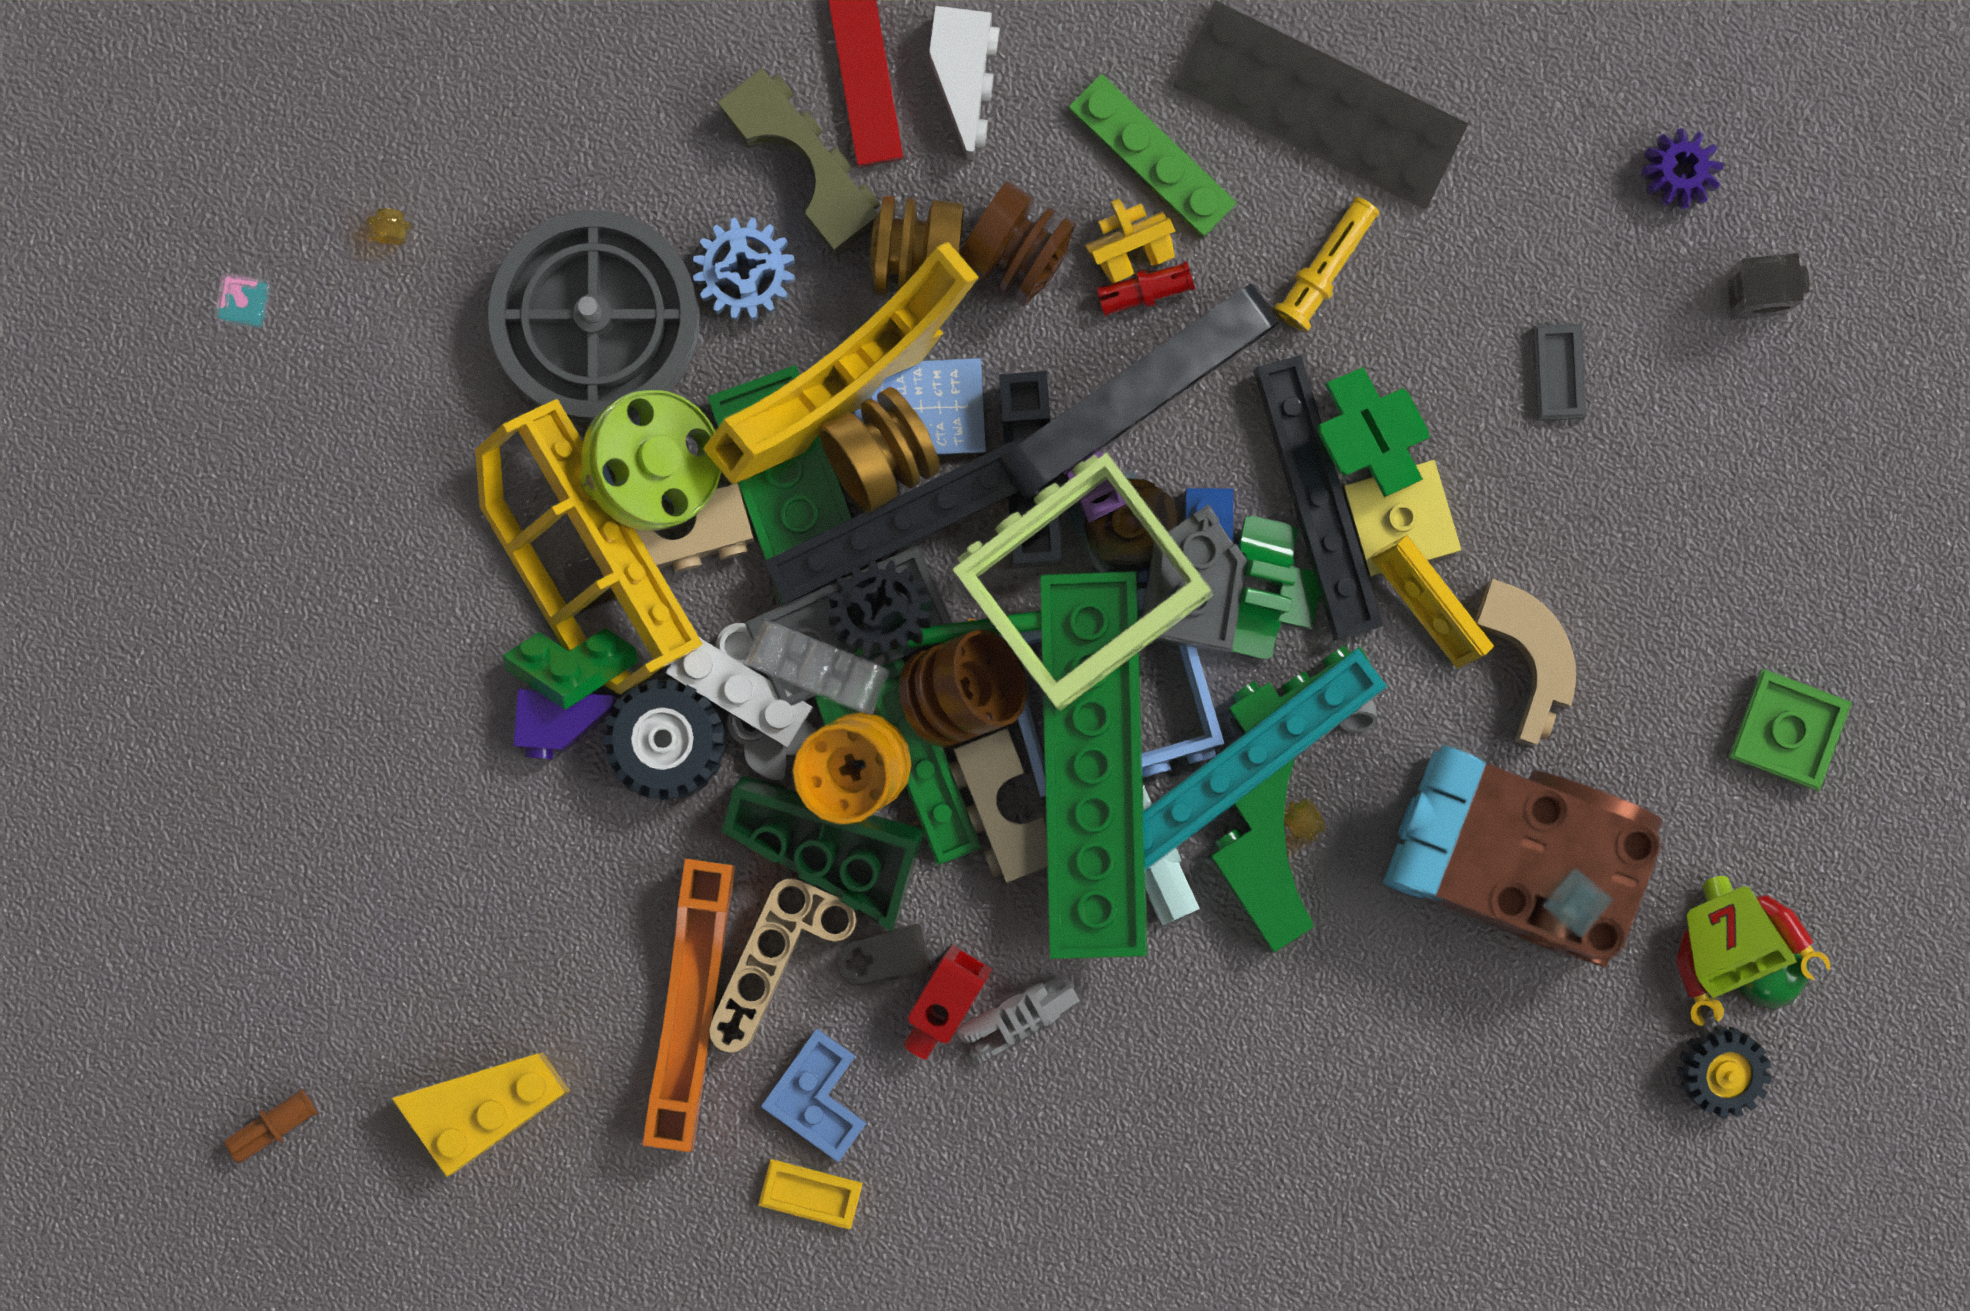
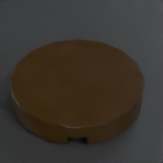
[1084,479,1180,571]

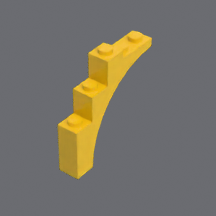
[703,242,979,485]

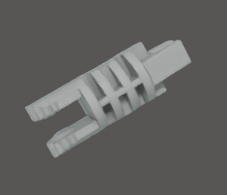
[957,975,1079,1064]

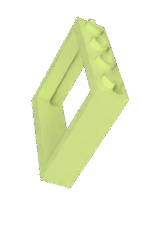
[953,453,1214,711]

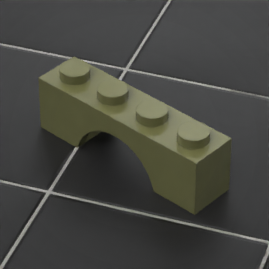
[718,68,881,257]

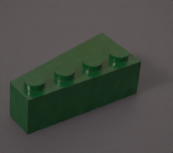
[721,776,925,931]

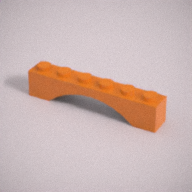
[643,859,736,1152]

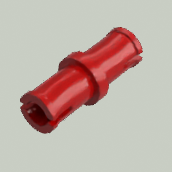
[1097,261,1195,317]

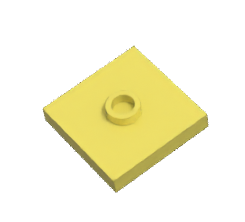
[1343,460,1461,578]

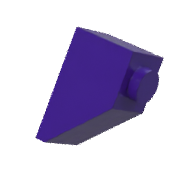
[514,689,617,760]

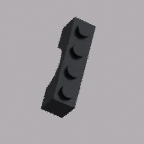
[999,371,1061,569]

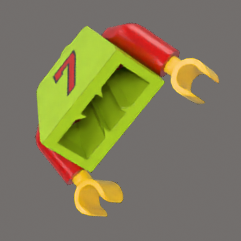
[1676,876,1830,1026]

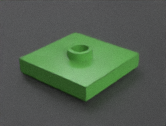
[1728,669,1852,792]

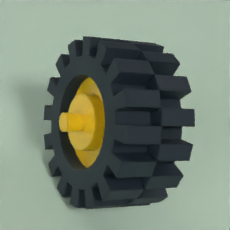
[1677,1025,1772,1118]

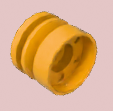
[793,712,912,824]

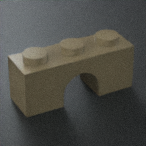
[949,729,1048,884]

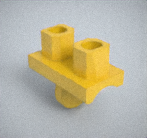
[1085,198,1175,283]

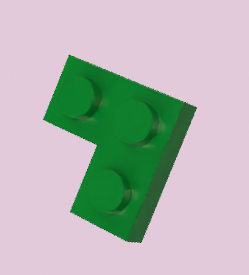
[503,628,638,710]

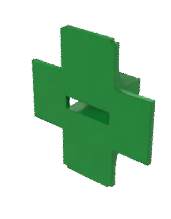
[1316,367,1430,498]
[1232,515,1320,660]

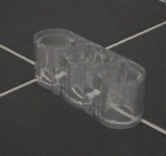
[744,619,890,716]

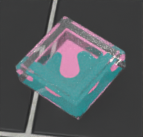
[214,273,271,329]

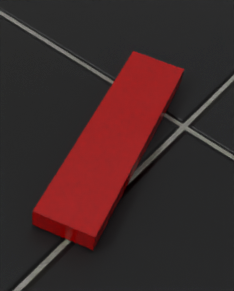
[829,0,904,168]

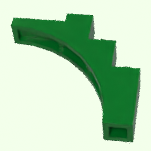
[1210,645,1370,953]

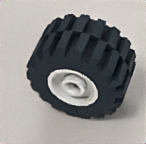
[603,679,726,801]

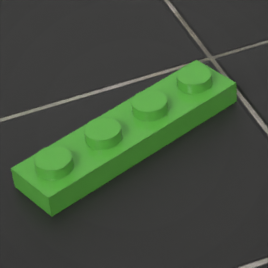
[1069,73,1237,239]

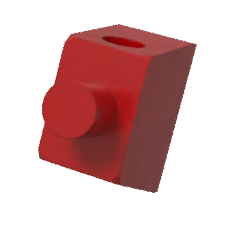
[903,944,993,1060]

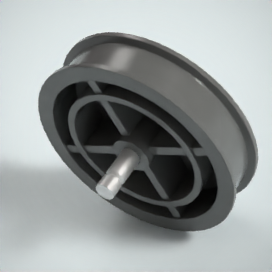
[488,210,700,423]

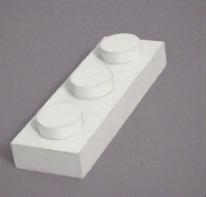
[666,638,813,748]

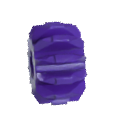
[1641,128,1723,210]

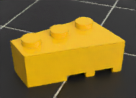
[392,1052,570,1177]

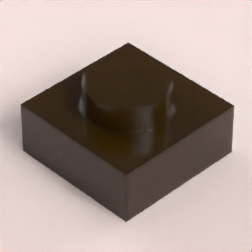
[563,557,617,613]

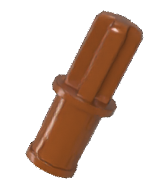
[224,1088,319,1163]

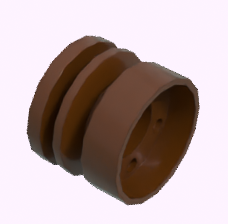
[959,181,1076,308]
[899,629,1028,747]

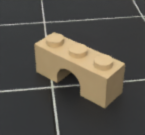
[635,483,755,573]

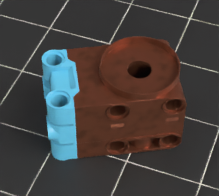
[1382,745,1663,968]

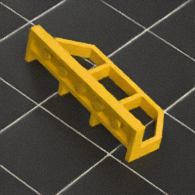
[475,399,703,695]

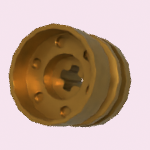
[870,195,964,296]
[818,386,940,513]

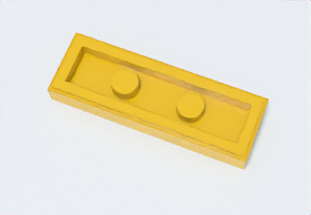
[1371,535,1494,669]

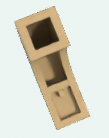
[1475,579,1576,747]

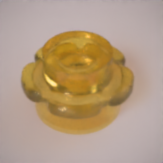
[366,208,413,245]
[1285,797,1327,842]

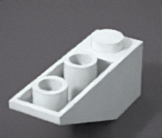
[929,6,1000,160]

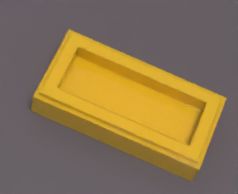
[758,1159,863,1230]

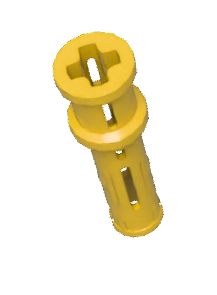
[1272,196,1380,333]

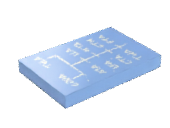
[851,358,986,456]

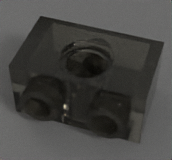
[1726,253,1809,320]

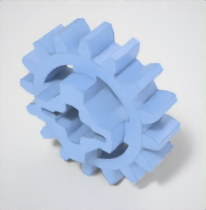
[693,218,795,321]

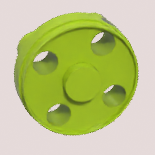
[580,390,721,531]

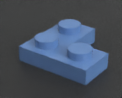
[761,1028,867,1162]

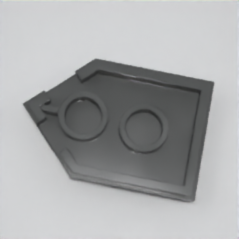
[1141,504,1247,653]

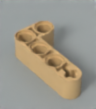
[709,878,857,1053]

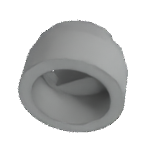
[1340,699,1378,732]

